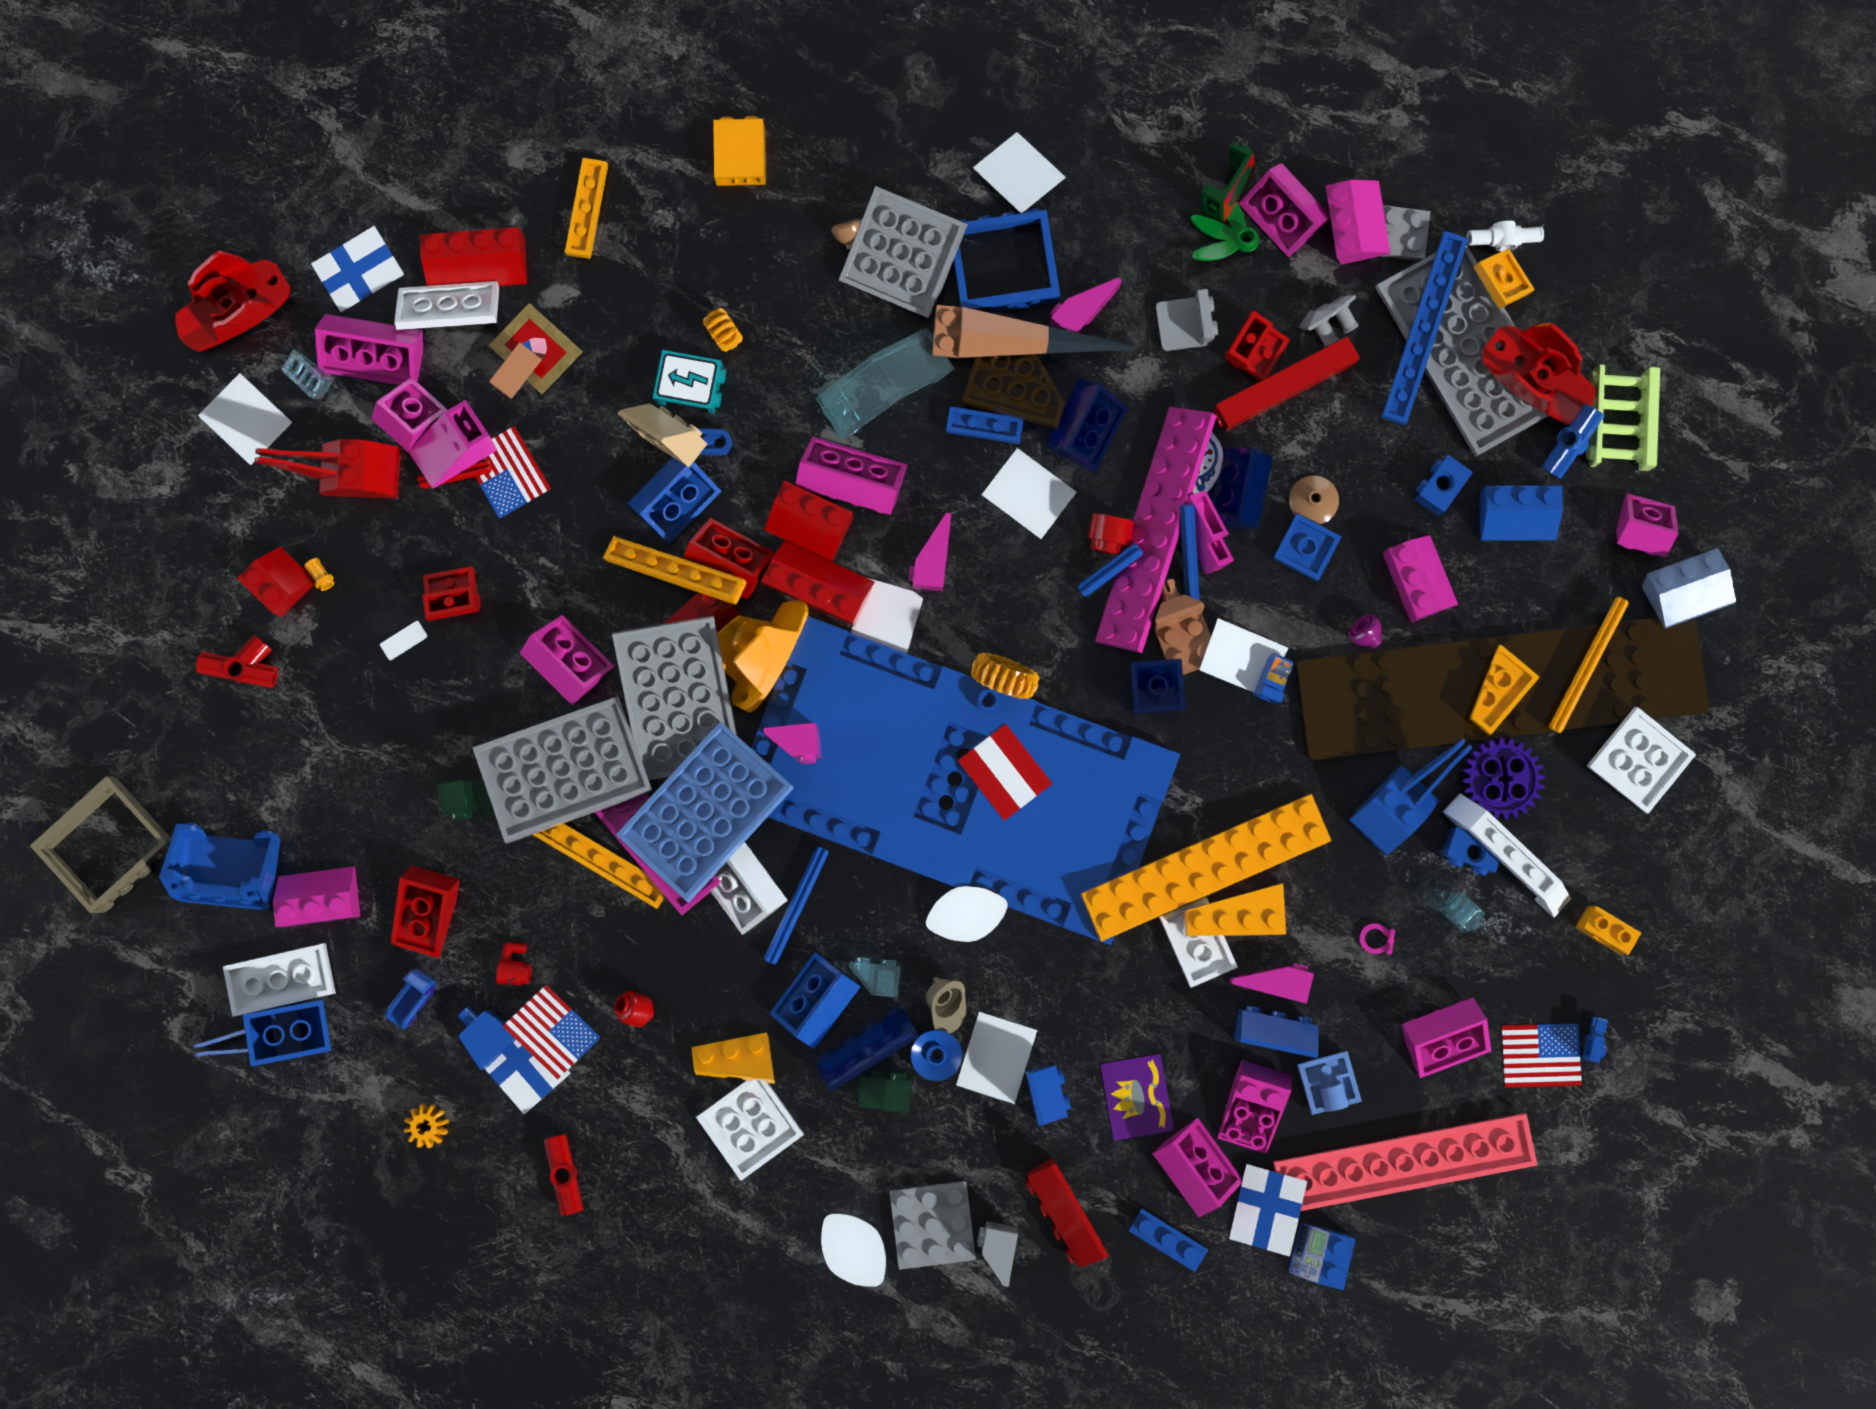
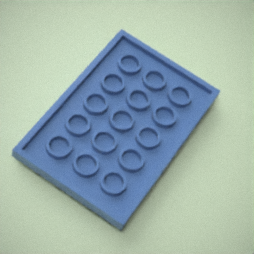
[616,721,794,903]

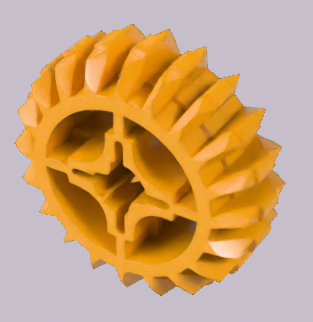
[971,653,1039,699]

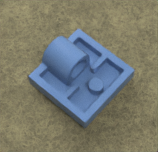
[1297,1051,1362,1115]

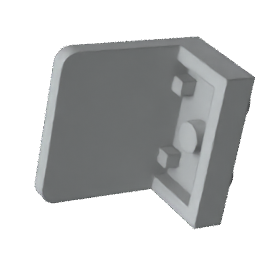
[1156,289,1218,351]

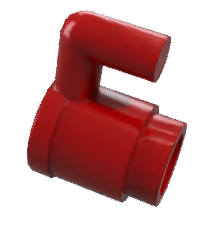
[496,942,532,986]

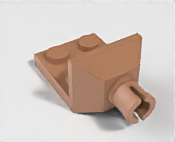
[1153,579,1211,679]

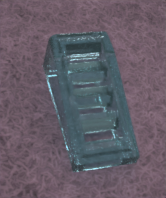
[281,349,334,400]

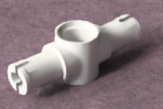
[1466,221,1544,252]

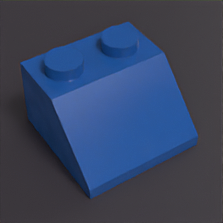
[1025,1064,1071,1126]

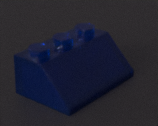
[1046,379,1128,472]
[1207,448,1273,530]

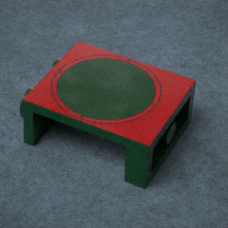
[1202,142,1254,223]

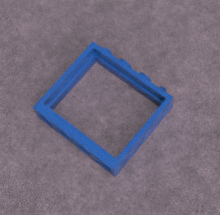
[953,208,1060,313]

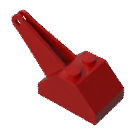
[255,439,401,498]

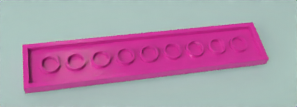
[1095,407,1217,653]

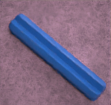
[1078,543,1143,596]

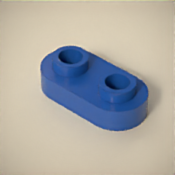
[697,428,732,456]

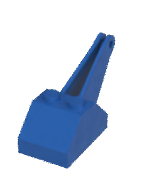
[1347,738,1472,855]
[193,1000,331,1066]

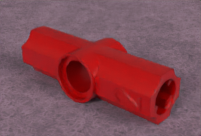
[544,1133,584,1216]

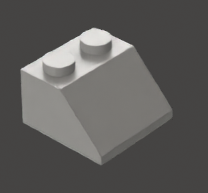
[977,1221,1018,1287]

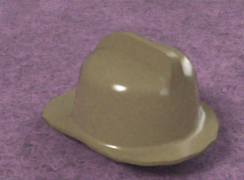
[925,977,966,1033]

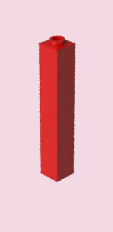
[1213,337,1360,432]

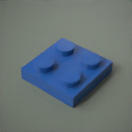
[1273,514,1341,582]

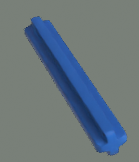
[1179,504,1200,600]

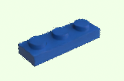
[946,407,1023,444]
[1128,1208,1208,1272]

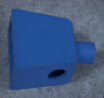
[458,1006,516,1070]

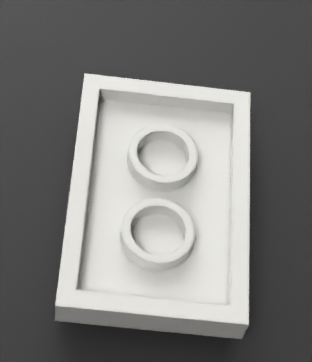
[1159,897,1237,988]

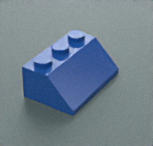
[627,457,721,544]
[1479,486,1563,541]
[769,952,861,1049]
[1234,1006,1319,1058]

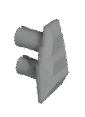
[1298,295,1358,347]

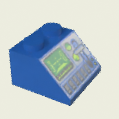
[1288,1221,1355,1290]

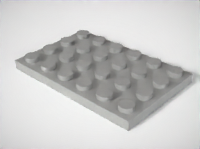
[612,616,737,780]
[473,696,652,844]

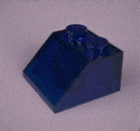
[1130,659,1186,716]

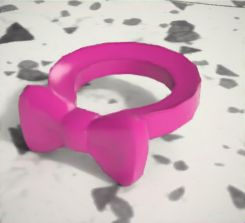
[1359,924,1395,955]

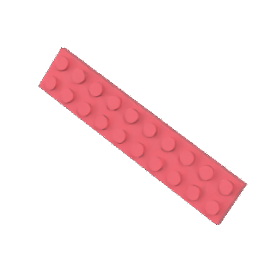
[1273,1113,1537,1211]

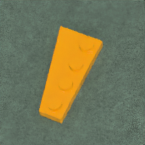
[1184,883,1286,937]

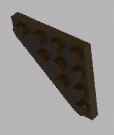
[962,309,1065,429]

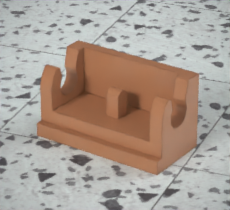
[489,342,542,399]

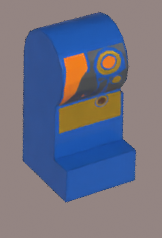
[1253,653,1293,704]

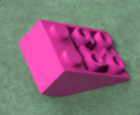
[409,400,497,489]
[1217,1060,1291,1154]

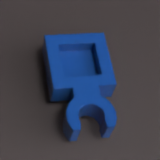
[1582,1017,1608,1063]

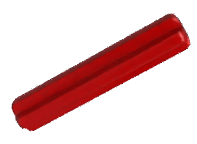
[417,459,492,489]

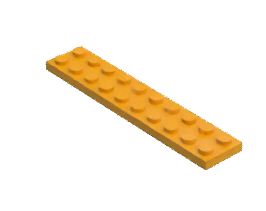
[1080,794,1331,941]

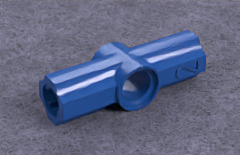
[1541,403,1605,479]

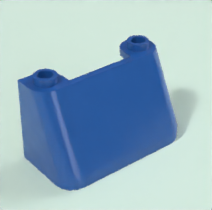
[159,823,280,910]

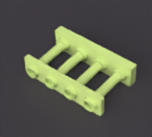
[1586,364,1660,471]

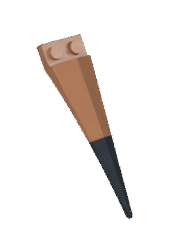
[932,305,1134,358]

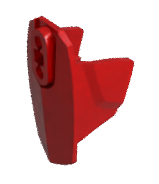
[176,251,290,352]
[1482,323,1595,425]

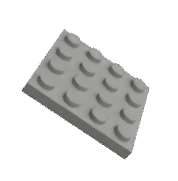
[839,186,968,318]

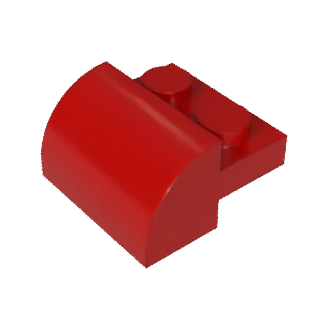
[1225,310,1290,382]
[423,566,481,621]

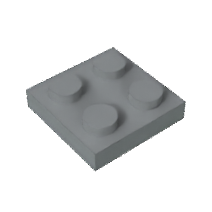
[1382,205,1430,261]

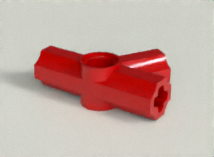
[196,635,278,689]

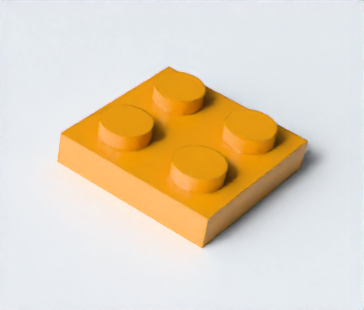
[1473,248,1535,309]

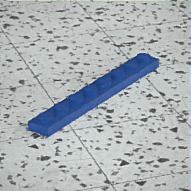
[1381,231,1468,426]

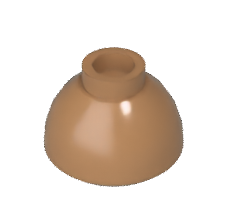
[831,219,862,249]

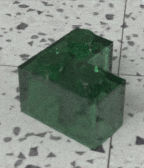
[437,778,495,821]
[859,1070,912,1112]

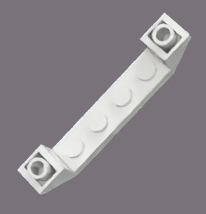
[1443,794,1571,917]

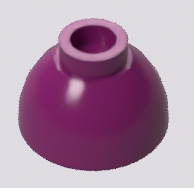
[1348,615,1382,648]

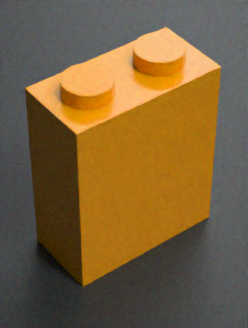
[713,116,766,186]

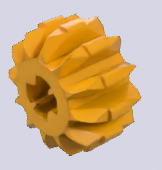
[703,308,742,352]
[404,1104,449,1148]

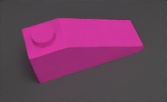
[1050,278,1122,334]
[909,513,951,591]
[1228,963,1314,1004]

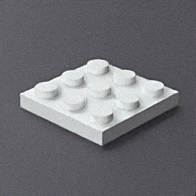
[1587,707,1696,814]
[696,1079,804,1181]

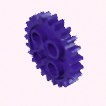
[1460,738,1545,820]

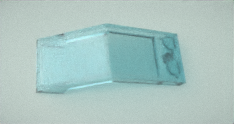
[815,328,954,440]

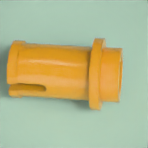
[304,558,334,591]

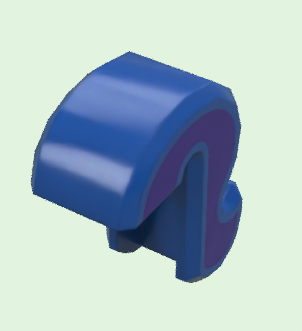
[385,968,436,1029]

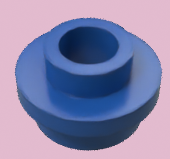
[976,688,1001,713]

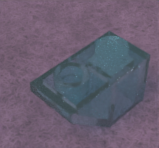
[849,957,901,997]

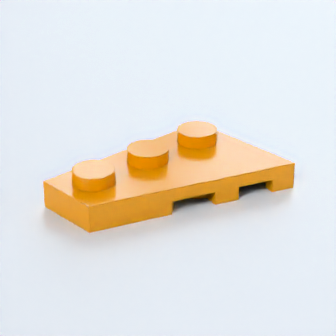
[1469,644,1539,735]
[691,1033,775,1084]

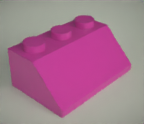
[1239,163,1331,257]
[1326,180,1391,265]
[1383,535,1458,622]
[520,615,615,706]
[273,866,360,927]
[1402,997,1491,1078]
[1153,1118,1243,1217]

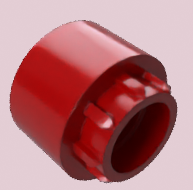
[1087,513,1134,555]

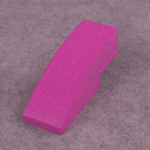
[1187,490,1234,575]

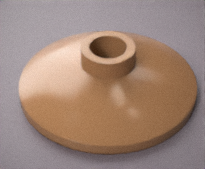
[1289,476,1339,525]

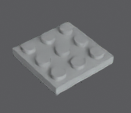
[890,1181,976,1270]

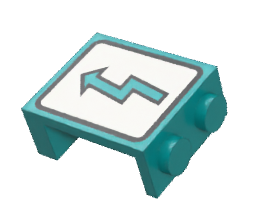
[653,350,726,414]

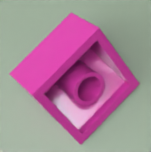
[371,377,448,452]
[1616,493,1678,557]
[763,723,822,764]

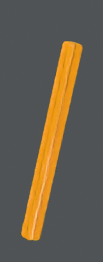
[1549,597,1629,733]

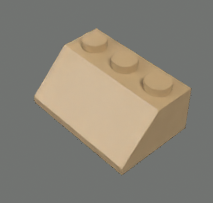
[617,403,707,467]

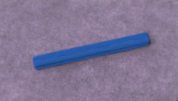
[764,846,828,964]

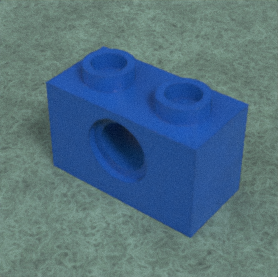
[1414,455,1473,517]
[1441,827,1500,876]

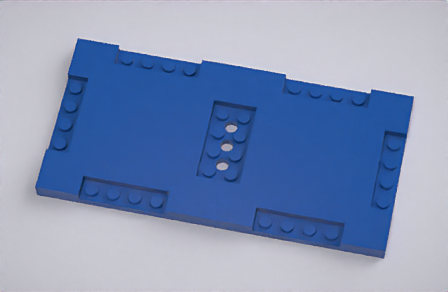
[751,616,1180,945]

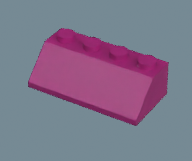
[315,314,423,385]
[795,436,907,515]

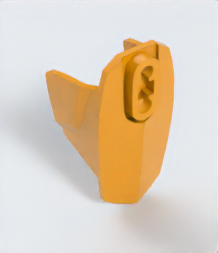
[717,601,808,713]

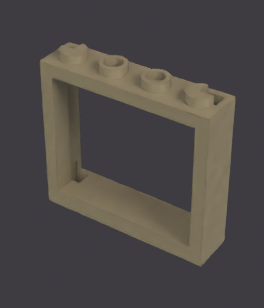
[30,776,171,913]

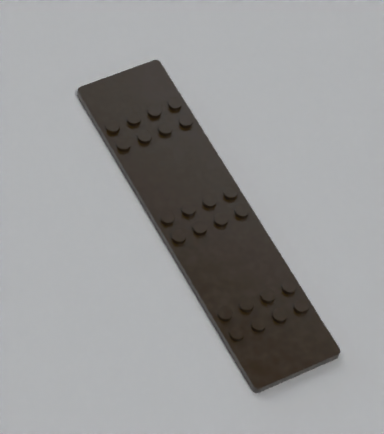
[1295,618,1709,761]

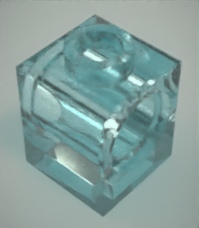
[1440,892,1485,932]

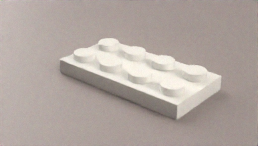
[394,281,499,330]
[223,943,335,1017]

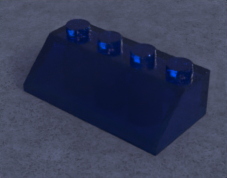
[816,1007,920,1092]

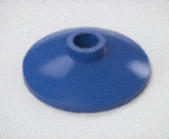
[911,1030,962,1081]

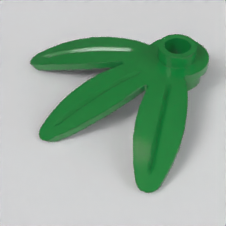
[1190,188,1259,261]

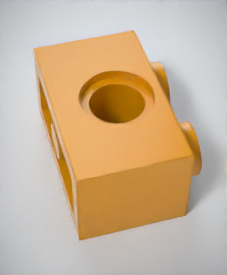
[1575,906,1641,955]

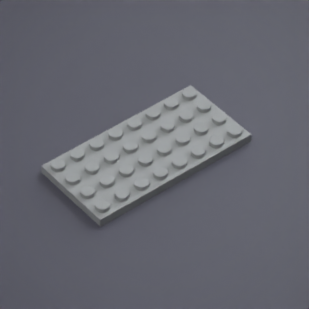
[1375,245,1548,457]

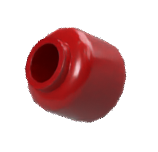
[614,991,654,1027]

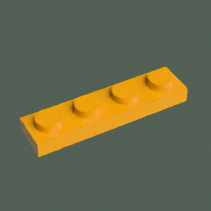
[565,158,608,259]

